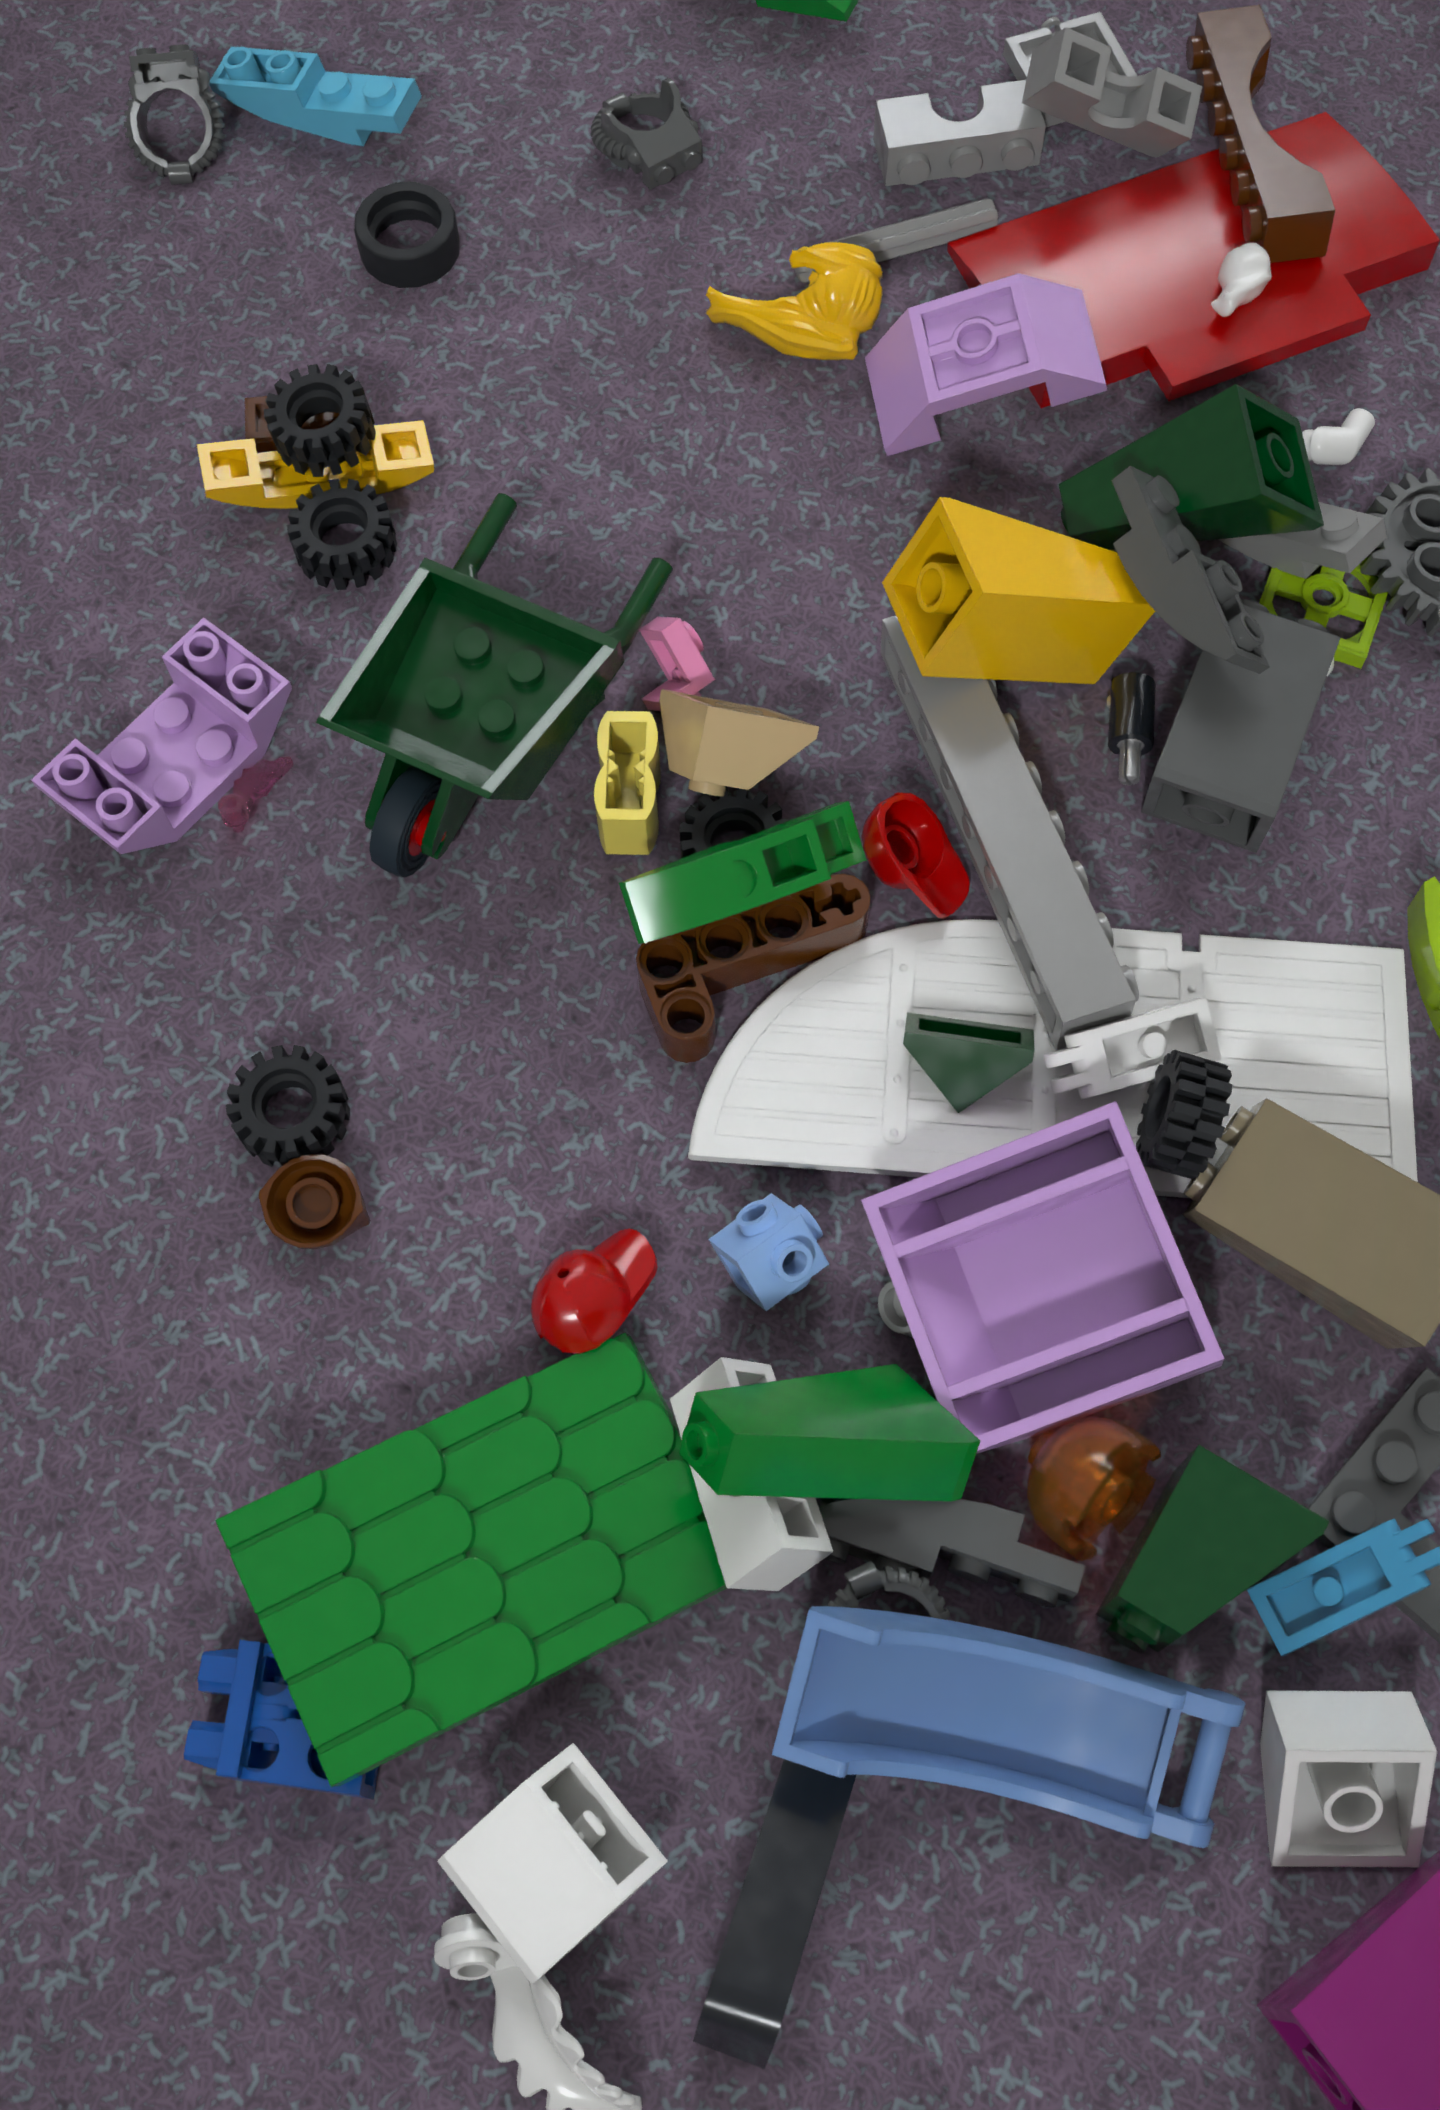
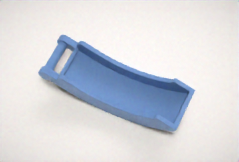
[772,1606,1245,1848]

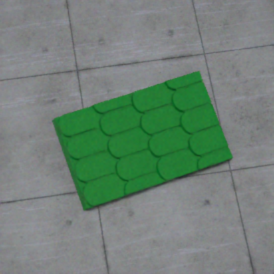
[215,1332,727,1787]

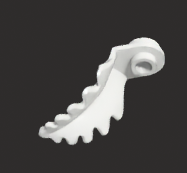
[434,1913,642,2110]

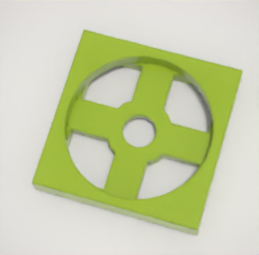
[1259,557,1388,669]

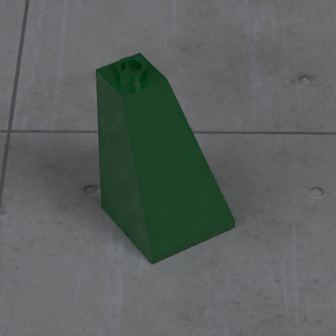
[1058,384,1324,550]

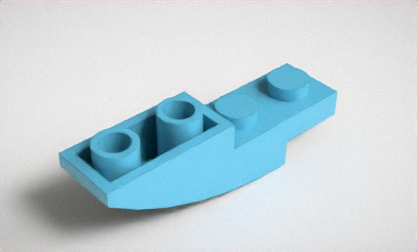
[209,47,422,146]

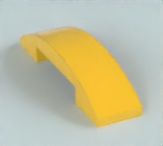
[197,420,434,509]

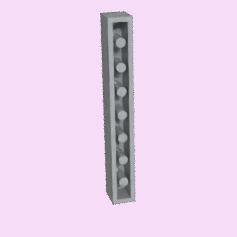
[880,615,1139,1051]

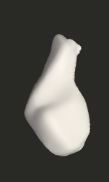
[1211,242,1272,317]

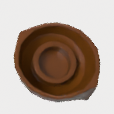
[259,1154,371,1249]

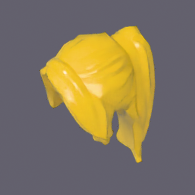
[706,242,883,360]

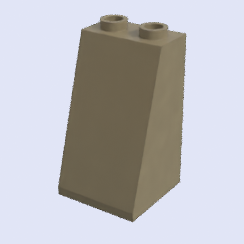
[1183,1098,1440,1349]

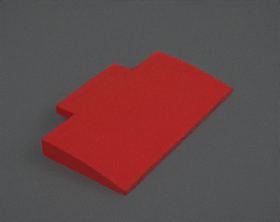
[947,112,1440,409]

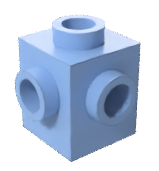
[709,1193,829,1311]

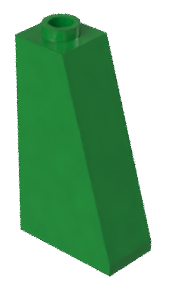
[679,1364,981,1501]

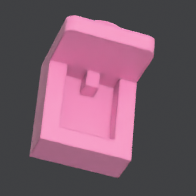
[639,617,715,711]

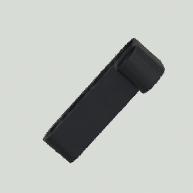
[693,1759,857,2069]

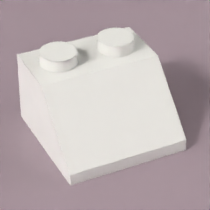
[1260,1691,1437,1867]

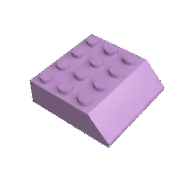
[861,1101,1224,1454]

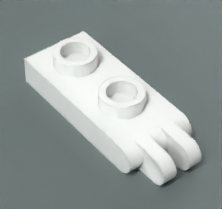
[1043,997,1222,1099]

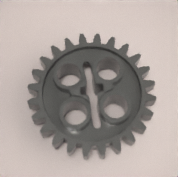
[1360,468,1440,637]

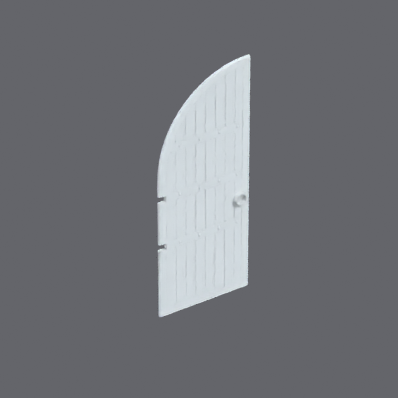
[688,919,1418,1198]

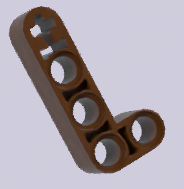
[636,874,871,1063]

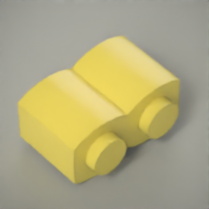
[594,711,661,855]

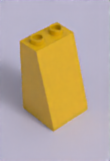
[882,497,1155,684]

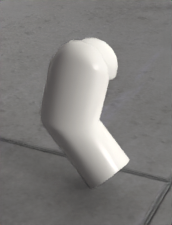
[1302,408,1375,465]

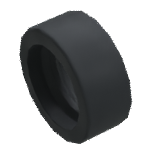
[354,182,460,288]

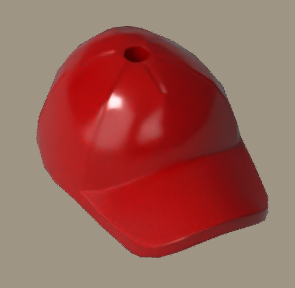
[861,792,970,919]
[531,1228,658,1354]

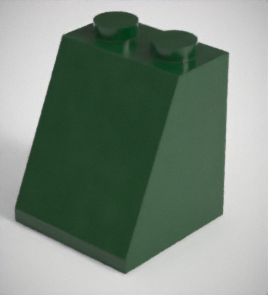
[1096,1445,1330,1654]

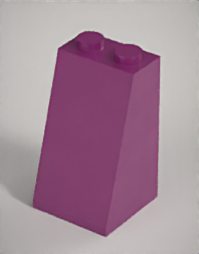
[1257,1850,1440,2110]

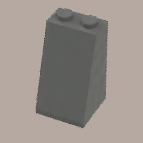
[1141,599,1341,853]

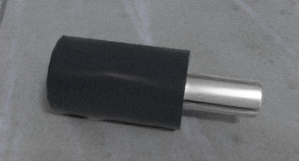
[1107,672,1156,785]

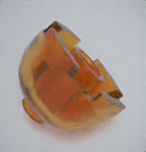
[1027,1416,1161,1561]

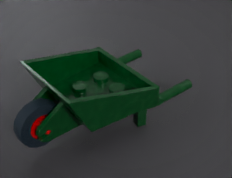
[316,493,673,878]

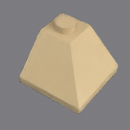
[659,689,819,796]

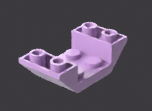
[865,273,1107,456]
[31,617,292,854]

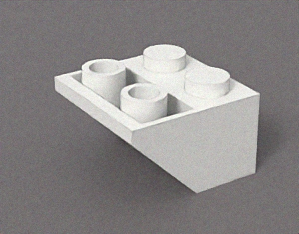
[437,1743,668,1985]

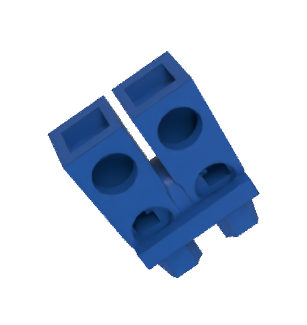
[184,1640,379,1800]

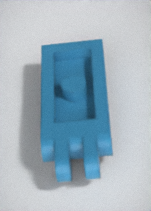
[1246,1518,1440,1657]

